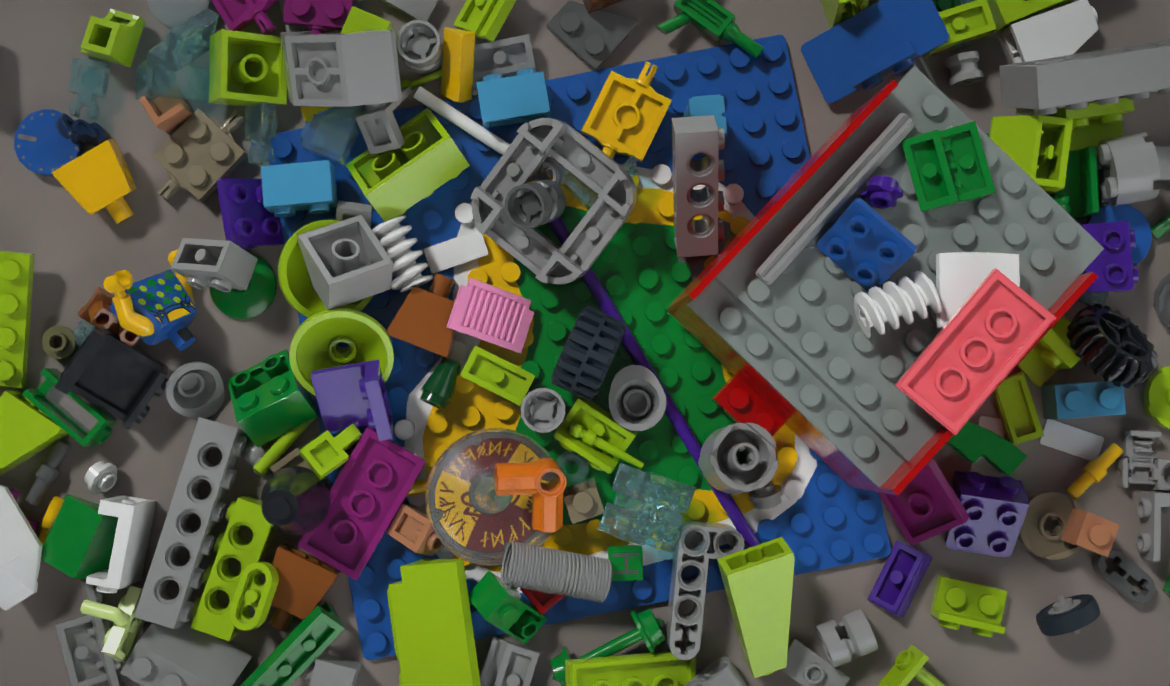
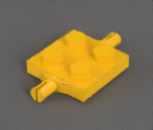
[581,62,672,163]

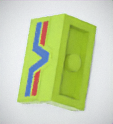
[922,0,997,59]

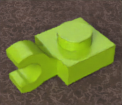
[299,424,362,480]

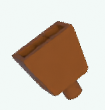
[387,273,456,358]
[269,543,342,631]

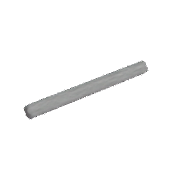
[755,113,915,285]

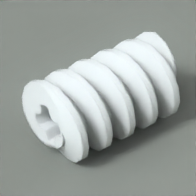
[372,216,433,292]
[854,271,942,339]

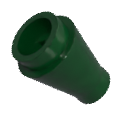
[420,357,461,410]

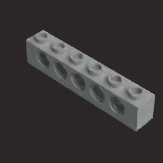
[134,417,247,629]

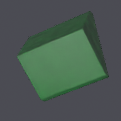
[41,493,118,579]

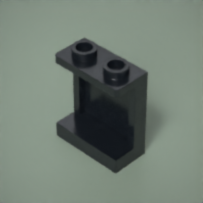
[55,326,169,430]

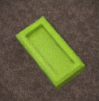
[992,372,1044,445]

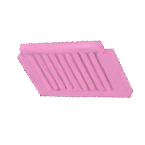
[446,278,534,353]

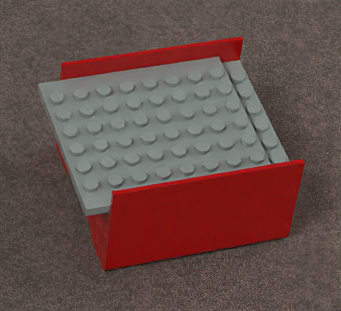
[667,66,1104,496]

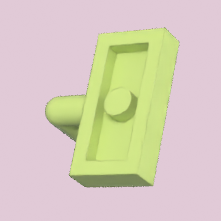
[80,586,145,663]

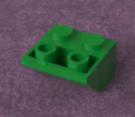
[227,349,318,448]

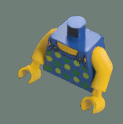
[103,249,197,351]

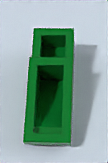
[947,421,1027,476]

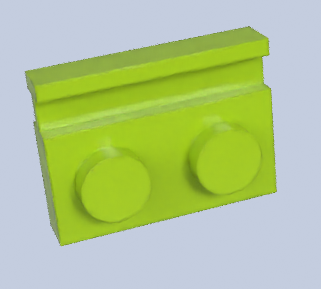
[453,0,517,43]

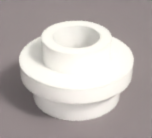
[84,461,118,494]

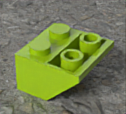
[989,115,1073,195]

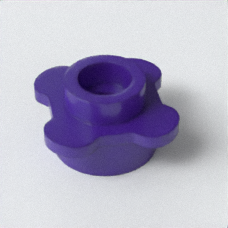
[860,176,904,209]

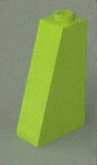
[717,537,795,678]

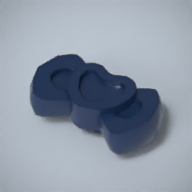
[55,113,106,147]

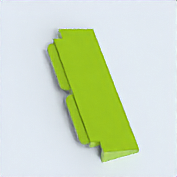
[387,558,481,686]

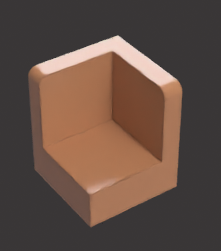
[139,86,194,134]

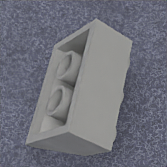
[120,620,254,686]

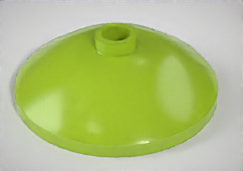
[278,220,373,318]
[289,308,394,396]

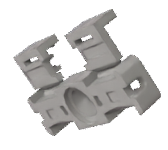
[1116,430,1170,491]

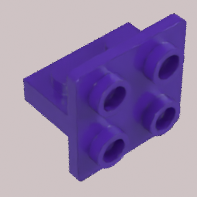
[217,178,284,251]

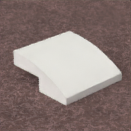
[936,252,1020,329]

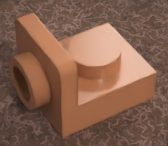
[387,503,444,556]

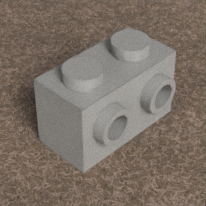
[170,238,258,292]

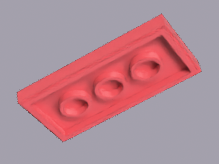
[894,268,1056,435]

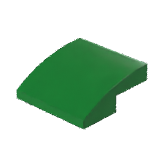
[901,121,996,212]

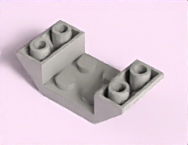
[280,30,402,107]

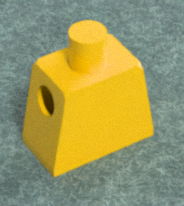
[51,138,137,224]

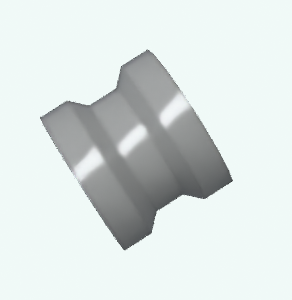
[944,51,984,87]

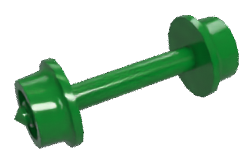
[550,608,666,686]

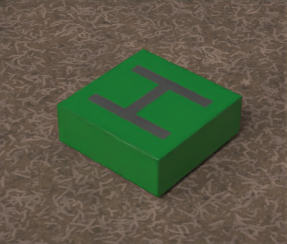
[608,545,643,581]

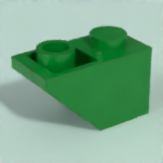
[468,571,547,645]

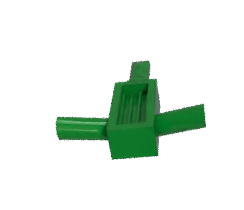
[656,0,764,59]

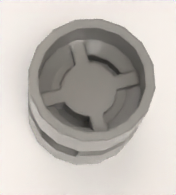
[396,20,443,75]
[521,388,566,433]
[815,608,878,668]

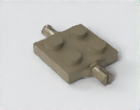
[153,108,249,203]

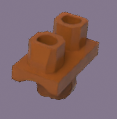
[78,287,140,346]

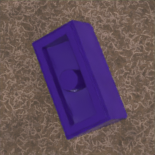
[867,540,932,618]

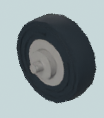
[1036,594,1100,636]

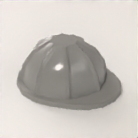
[166,361,225,420]
[609,365,666,431]

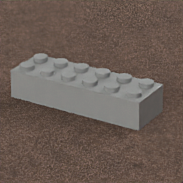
[999,39,1170,115]

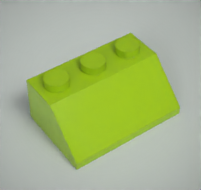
[346,108,470,222]

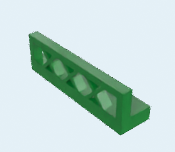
[240,601,345,686]

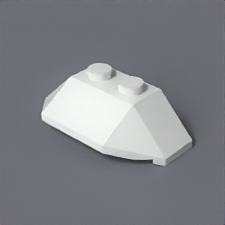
[0,485,42,611]

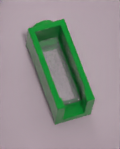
[22,368,117,447]

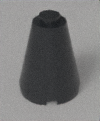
[261,466,331,535]

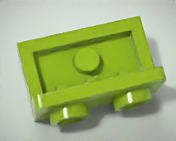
[554,397,638,474]

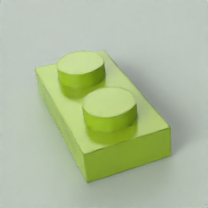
[460,345,536,406]

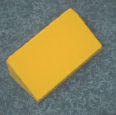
[441,27,476,103]

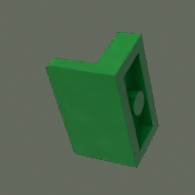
[1050,146,1099,219]

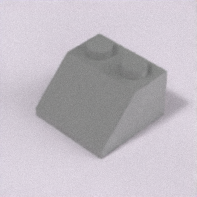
[298,215,393,310]

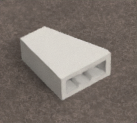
[1001,0,1099,64]

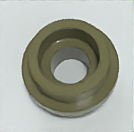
[42,325,77,359]

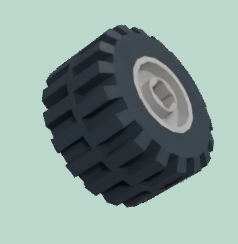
[552,305,626,401]

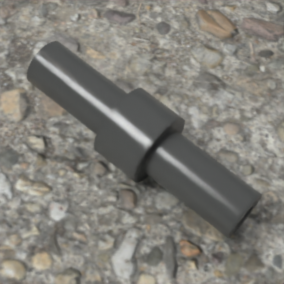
[25,440,70,506]

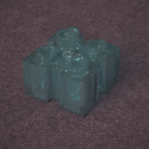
[598,463,696,553]

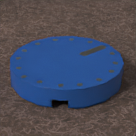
[14,109,84,176]

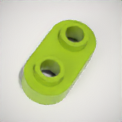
[229,562,279,631]

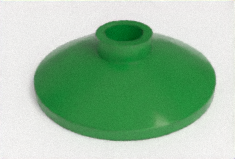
[210,253,277,319]

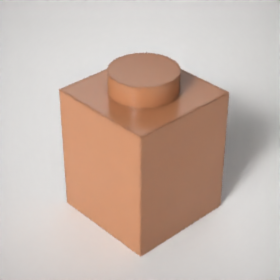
[1061,508,1120,557]

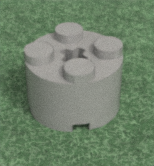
[1096,132,1160,206]
[698,422,778,495]

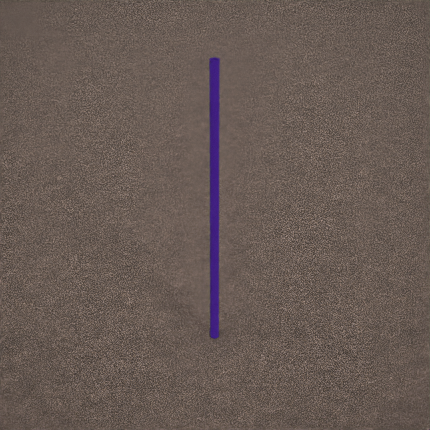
[549,217,761,548]

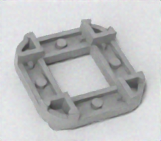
[470,118,638,284]

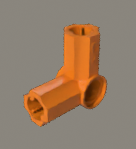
[494,457,567,532]

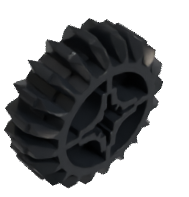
[1066,304,1158,389]

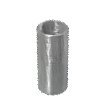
[501,541,612,603]

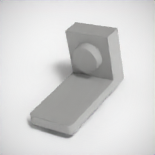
[355,86,412,154]
[1136,491,1170,561]

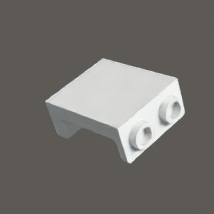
[86,495,156,593]

